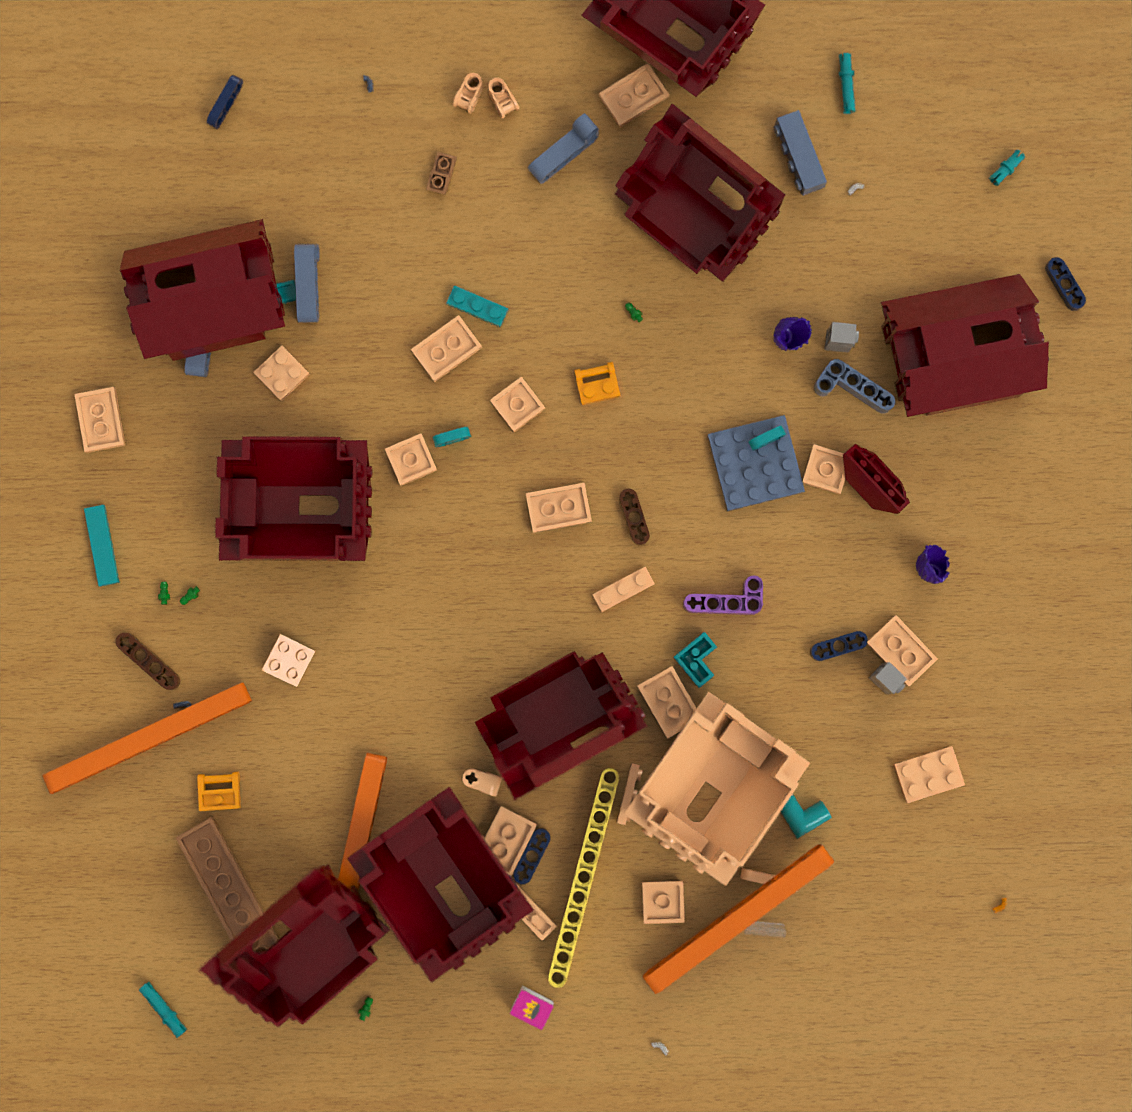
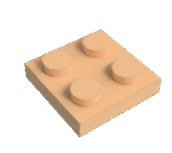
[253,346,310,402]
[490,376,545,432]
[385,434,437,486]
[802,444,845,495]
[642,880,685,924]

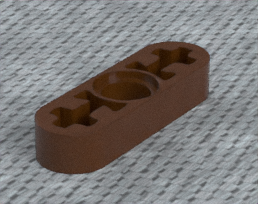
[619,489,650,545]

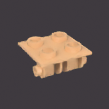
[262,634,315,687]

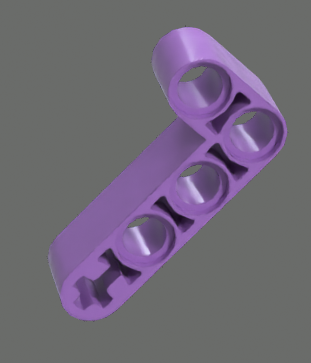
[683,575,763,615]

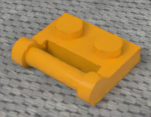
[574,362,620,405]
[197,772,241,811]

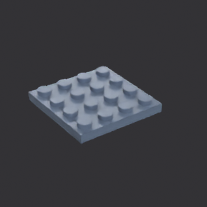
[707,415,805,512]

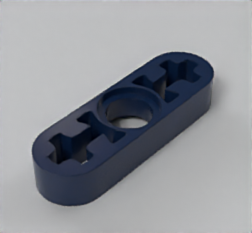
[207,75,243,129]
[1045,257,1086,311]
[810,631,868,661]
[514,828,551,884]

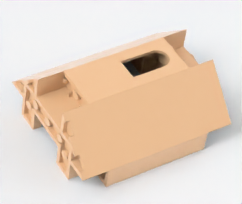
[624,692,810,886]

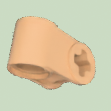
[453,73,483,114]
[488,78,519,119]
[462,768,502,797]

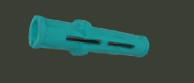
[839,53,856,114]
[139,982,187,1038]

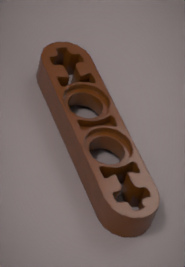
[116,633,181,690]

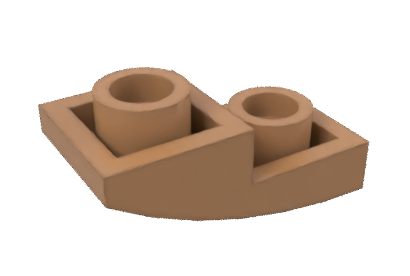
[426,152,457,195]

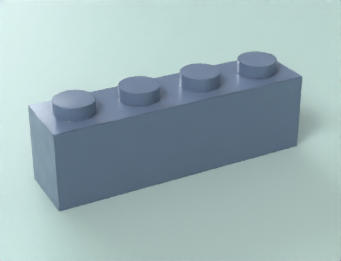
[774,110,827,196]

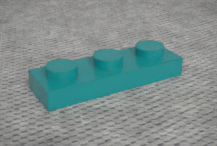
[446,285,508,328]

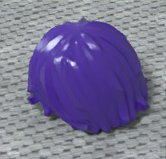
[773,317,812,351]
[916,545,950,584]

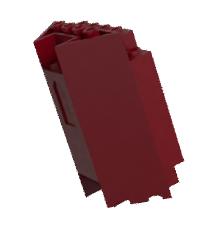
[581,0,765,97]
[615,103,786,282]
[119,219,285,361]
[881,274,1049,417]
[215,436,373,561]
[475,651,648,801]
[347,787,534,983]
[198,864,390,1028]

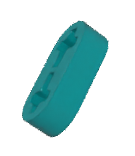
[748,425,786,451]
[432,427,471,447]

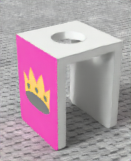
[510,985,554,1030]

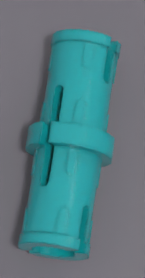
[989,149,1025,186]

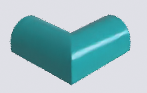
[673,632,717,688]
[780,794,832,839]

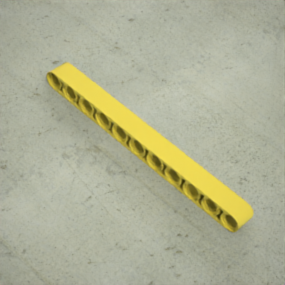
[548,768,619,988]

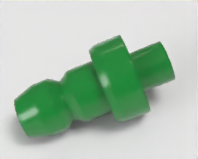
[625,302,643,322]
[158,582,170,605]
[180,586,200,605]
[358,997,373,1021]

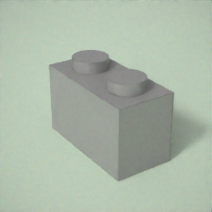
[825,322,859,353]
[869,662,907,694]

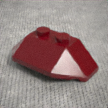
[843,444,910,514]

